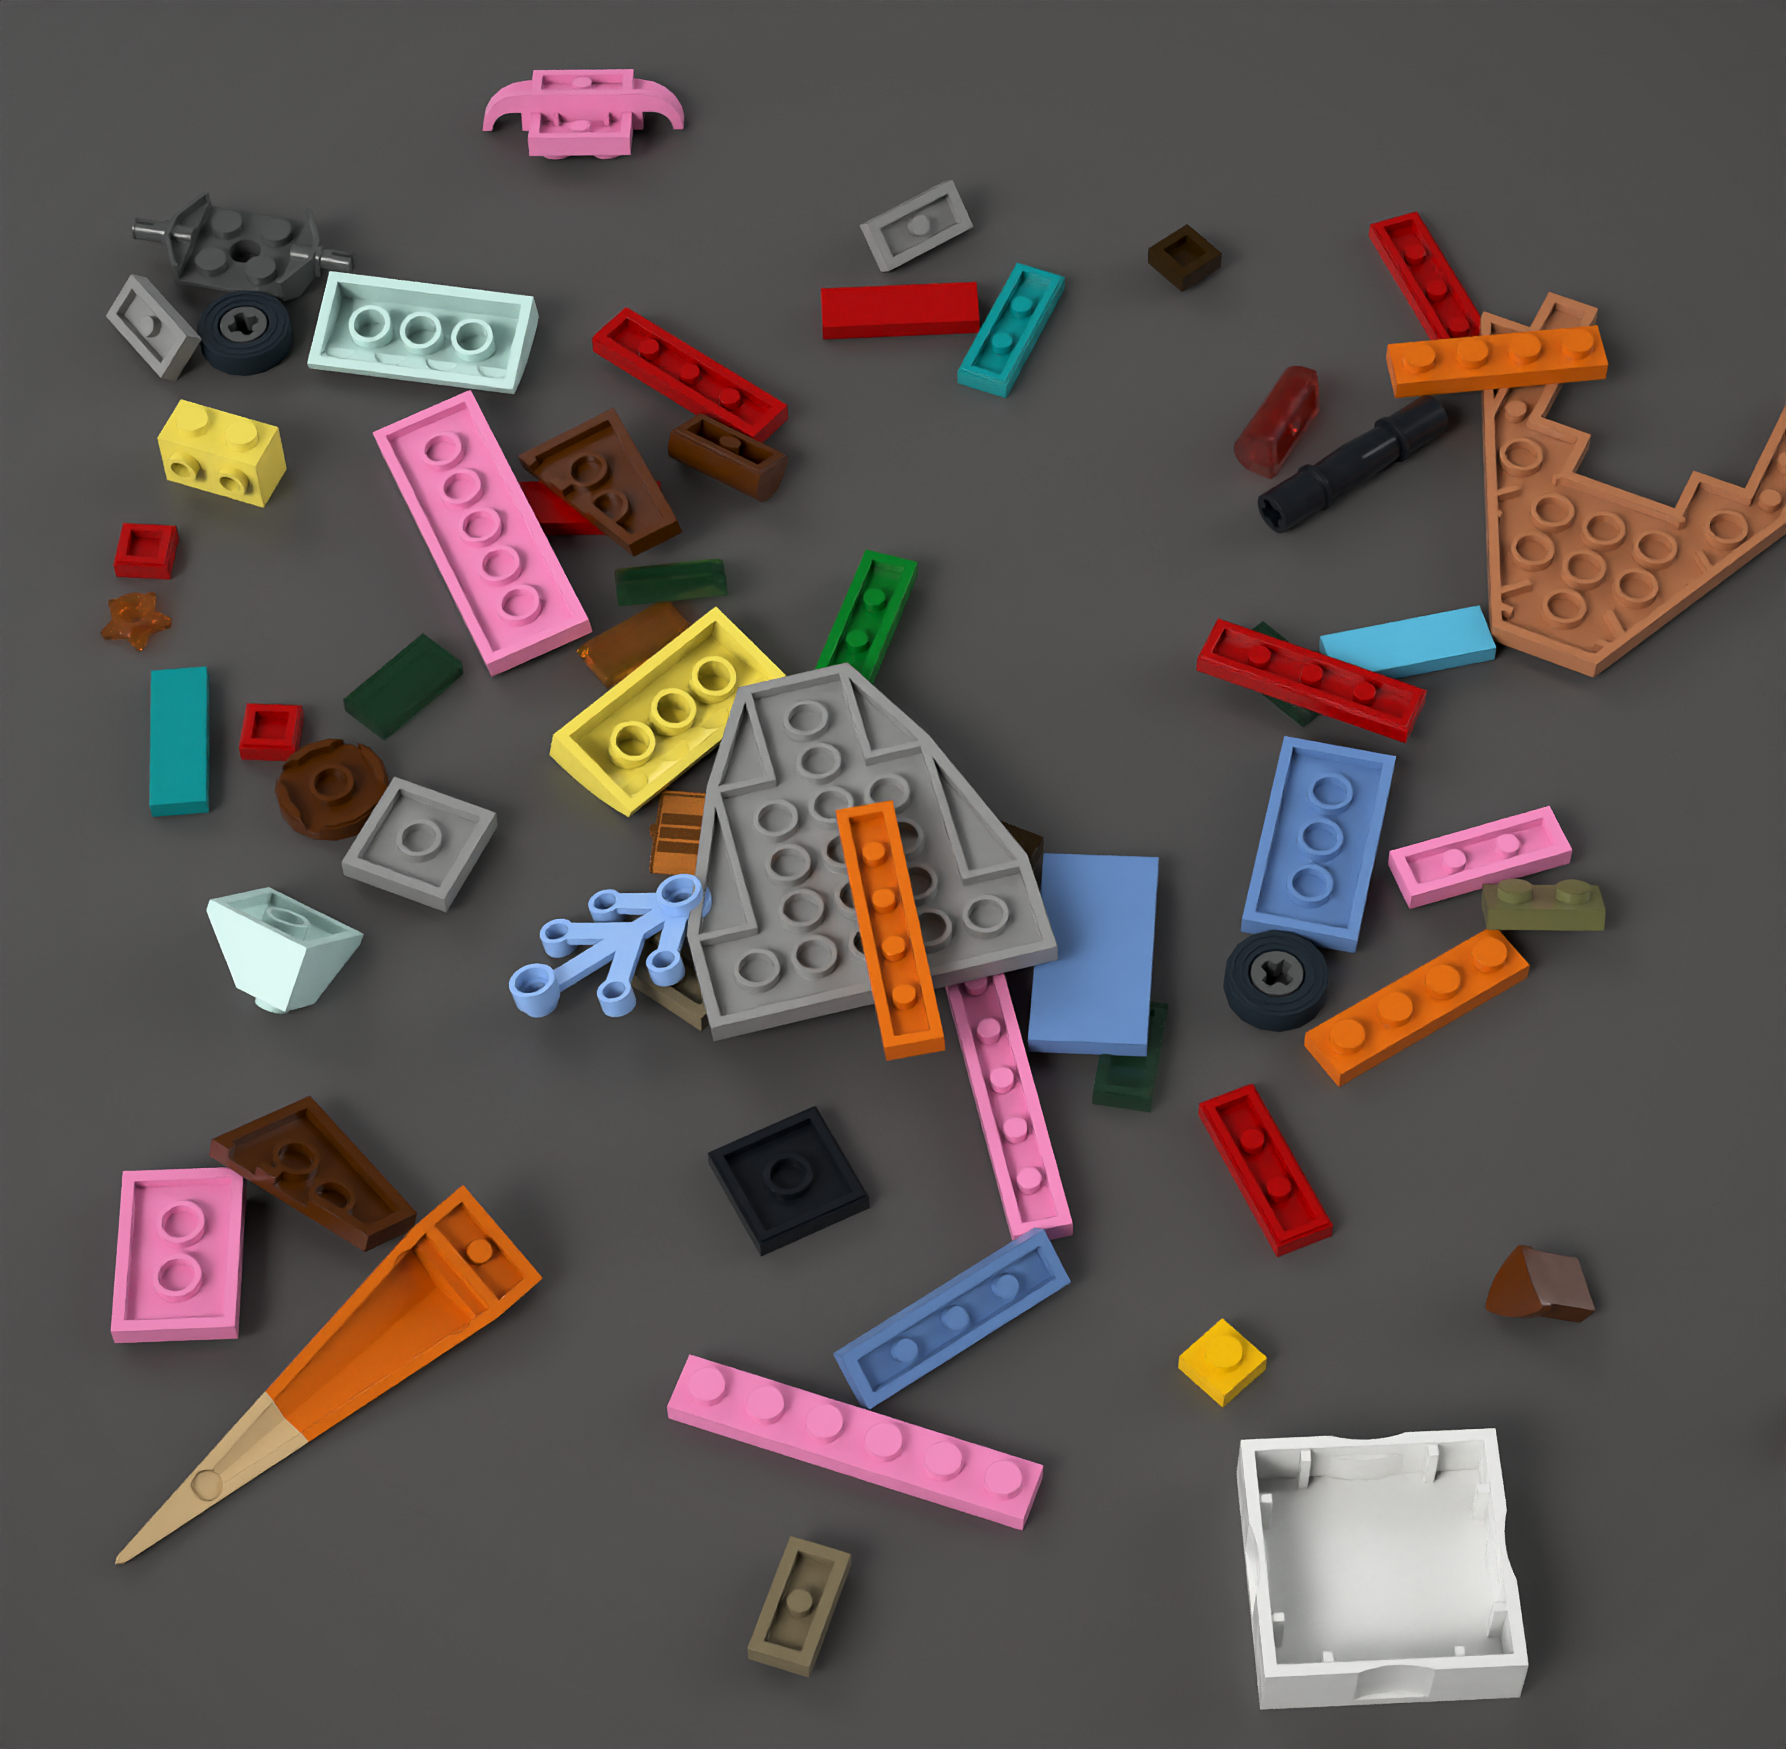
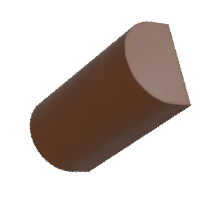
[668,413,788,502]

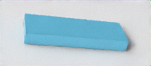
[1319,605,1496,679]

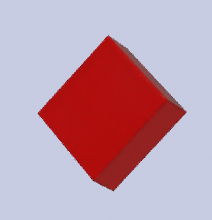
[113,523,179,580]
[239,703,304,761]

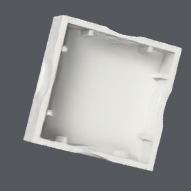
[1236,1428,1529,1710]

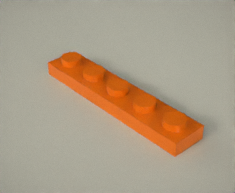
[835,800,945,1061]

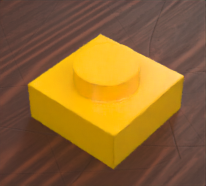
[1178,1318,1267,1408]

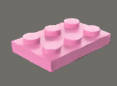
[111,1167,247,1343]

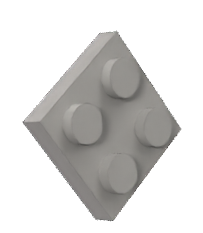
[341,776,498,912]

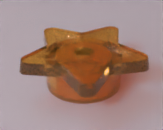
[100,592,172,651]

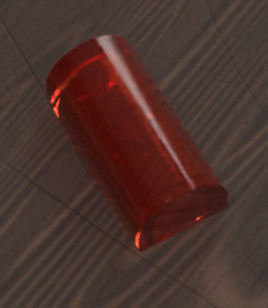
[1234,366,1320,479]

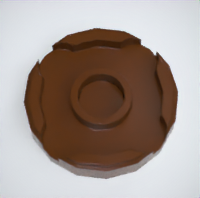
[275,738,389,841]

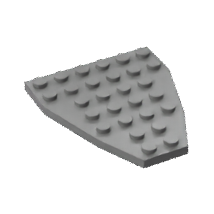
[687,662,1058,1041]

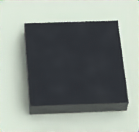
[708,1106,870,1256]

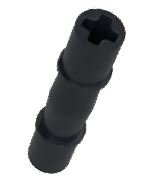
[1257,395,1449,533]

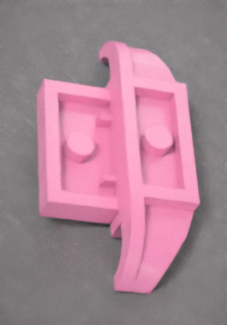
[482,69,685,160]

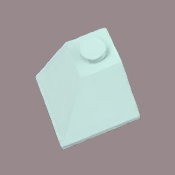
[206,887,364,1014]

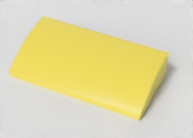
[549,606,786,818]

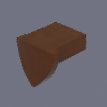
[1485,1245,1596,1323]

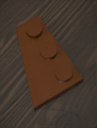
[518,407,682,557]
[209,1096,417,1252]

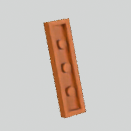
[1386,325,1608,398]
[1304,929,1530,1087]

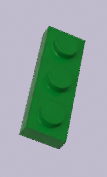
[814,549,918,685]

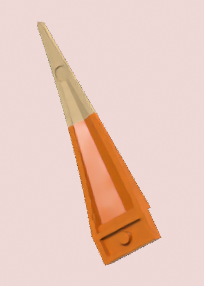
[115,1185,543,1565]

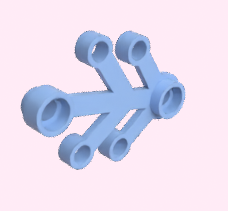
[509,874,712,1017]

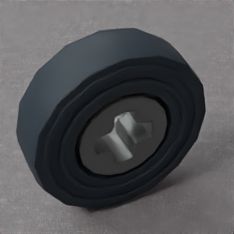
[197,290,293,376]
[1223,930,1329,1032]

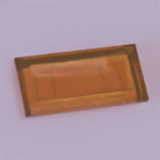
[577,598,691,689]

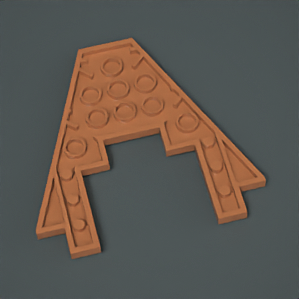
[1479,292,1786,678]

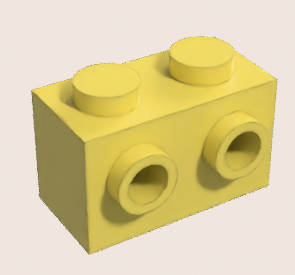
[157,399,287,508]

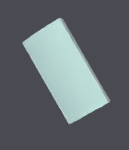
[307,271,539,394]

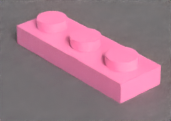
[1388,806,1572,909]

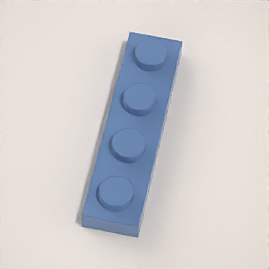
[833,1227,1071,1410]

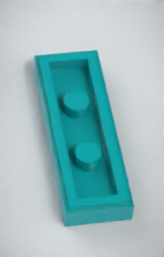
[957,263,1065,398]
[149,666,210,817]

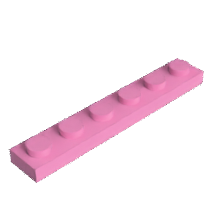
[945,973,1073,1241]
[667,1354,1043,1531]

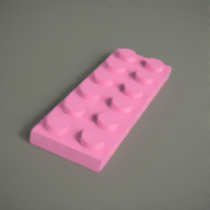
[373,390,593,677]

